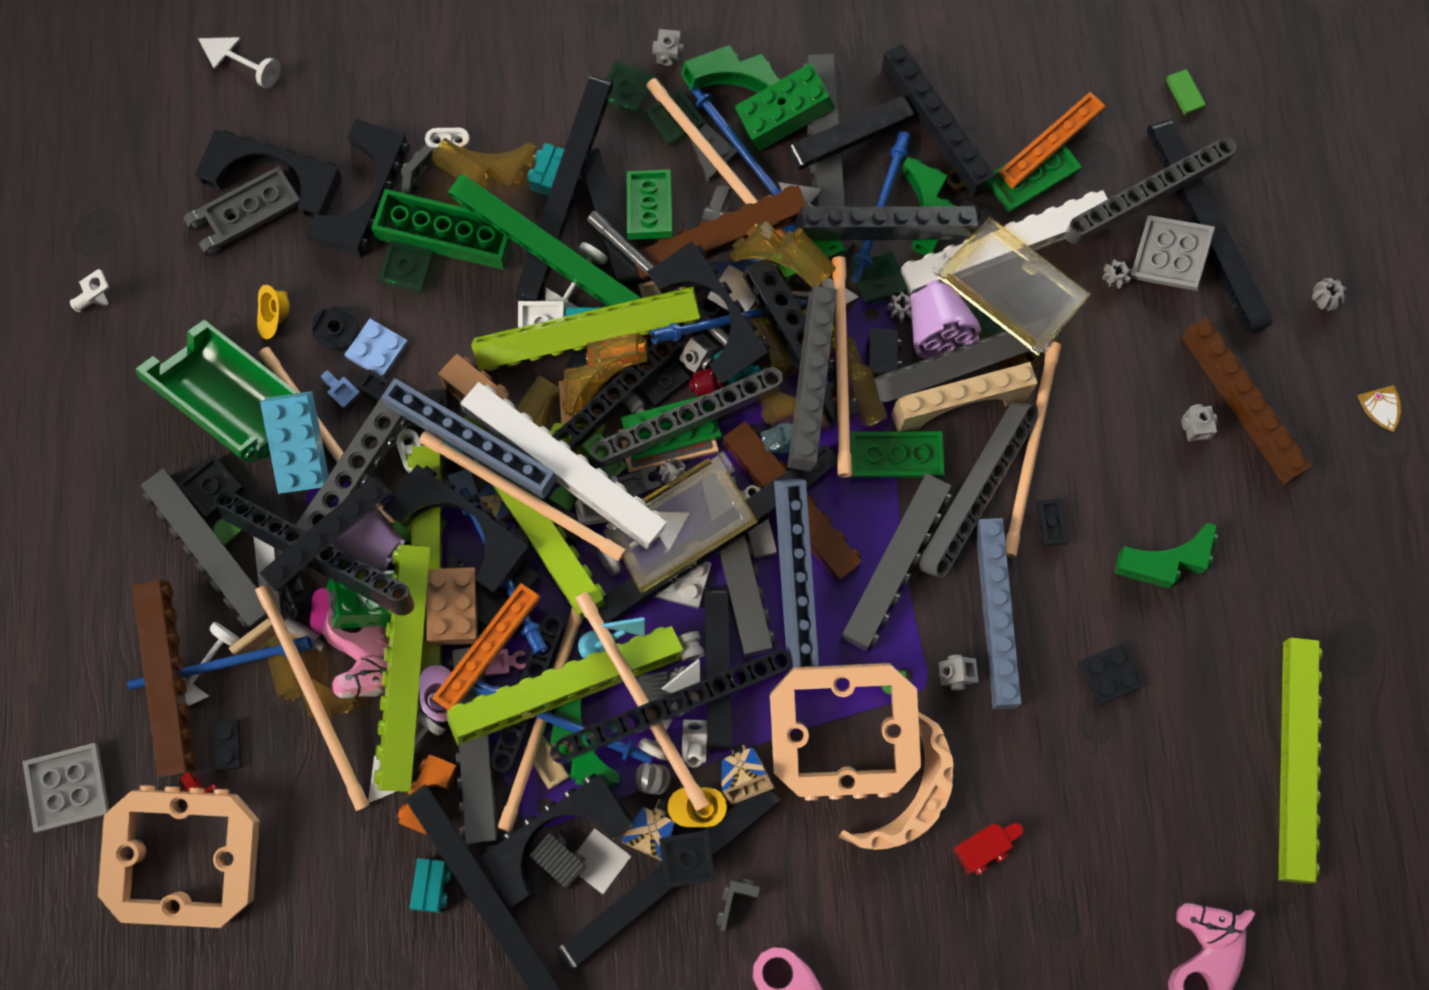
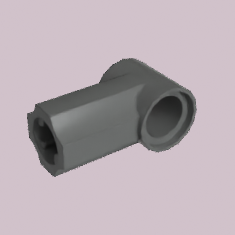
[701,185,735,223]

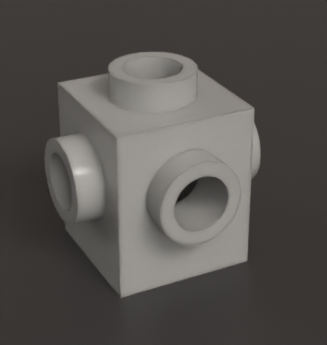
[652,29,684,66]
[679,334,719,372]
[1182,404,1218,441]
[939,655,978,690]

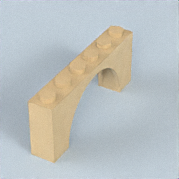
[891,362,1037,432]

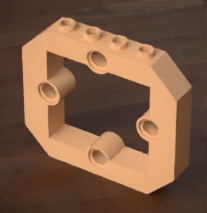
[770,663,921,800]
[98,785,260,928]

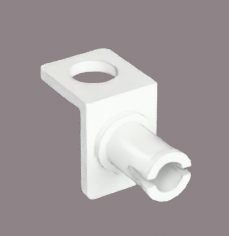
[70,269,109,312]
[682,720,707,768]

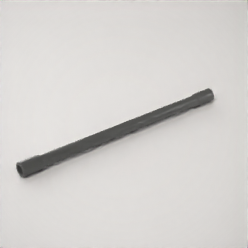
[587,211,729,346]

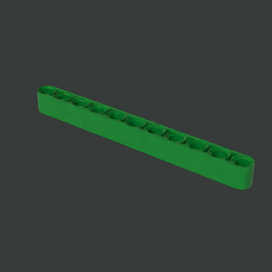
[447,174,650,334]

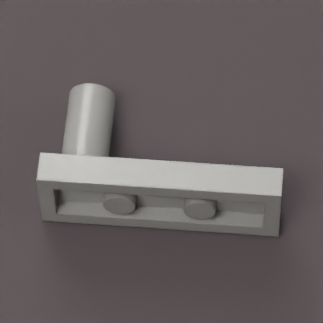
[738,485,777,559]

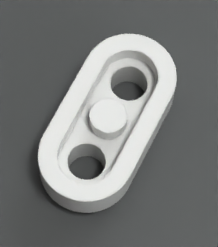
[425,128,470,152]
[396,429,421,473]

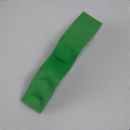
[681,45,780,93]
[901,157,955,256]
[1114,523,1218,589]
[550,698,621,789]

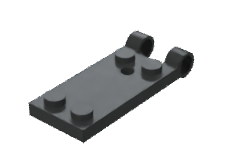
[184,166,300,256]

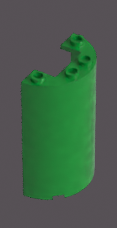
[136,320,298,463]

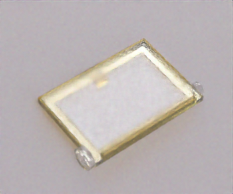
[931,217,1091,355]
[603,451,758,593]

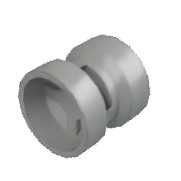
[677,631,706,662]

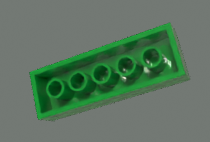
[372,189,513,270]

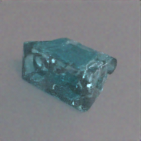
[760,423,793,453]

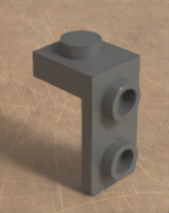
[716,879,760,932]

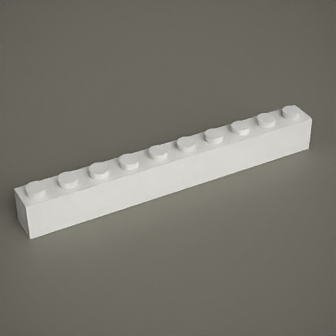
[899,190,1114,296]
[461,382,666,550]

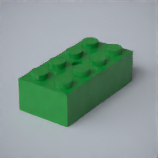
[735,63,835,151]

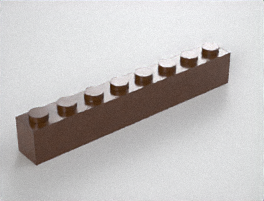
[636,185,807,282]
[1181,317,1312,485]
[723,421,862,584]
[132,580,197,777]

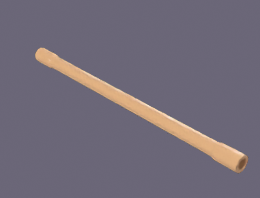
[646,78,788,244]
[832,256,852,478]
[1005,342,1061,558]
[258,347,395,525]
[419,430,626,562]
[255,584,370,811]
[575,592,709,811]
[498,607,583,832]

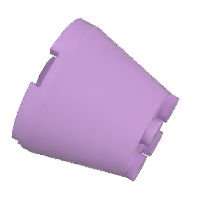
[910,280,981,359]
[331,508,406,571]

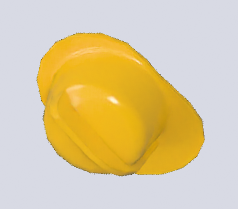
[257,285,290,339]
[668,788,727,827]

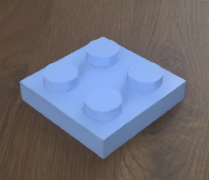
[344,319,409,378]

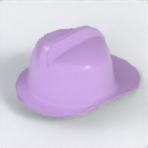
[419,665,451,722]

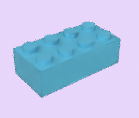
[260,391,329,494]

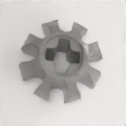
[1312,277,1347,311]
[635,763,670,795]

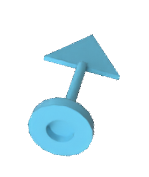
[578,617,645,659]

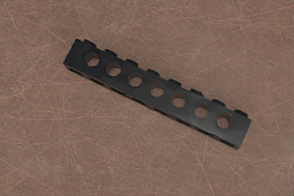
[742,257,860,430]

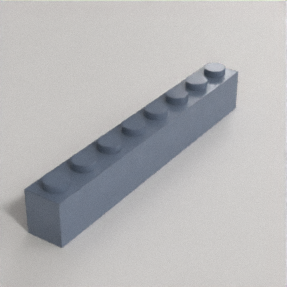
[382,378,557,499]
[774,479,819,671]
[975,518,1021,710]

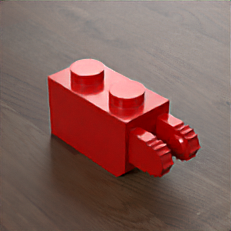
[953,823,1023,875]

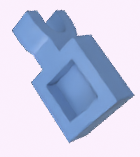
[321,370,361,410]

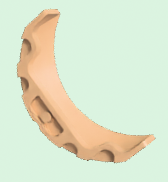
[839,712,954,849]

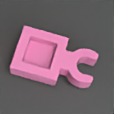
[485,649,526,676]

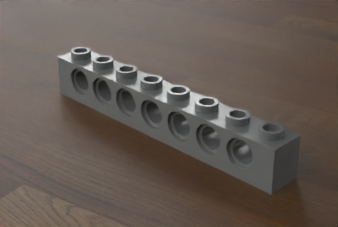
[278,397,410,570]

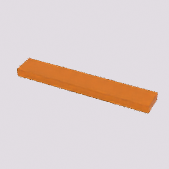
[998,92,1106,189]
[432,583,541,711]

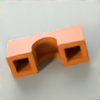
[398,754,459,836]

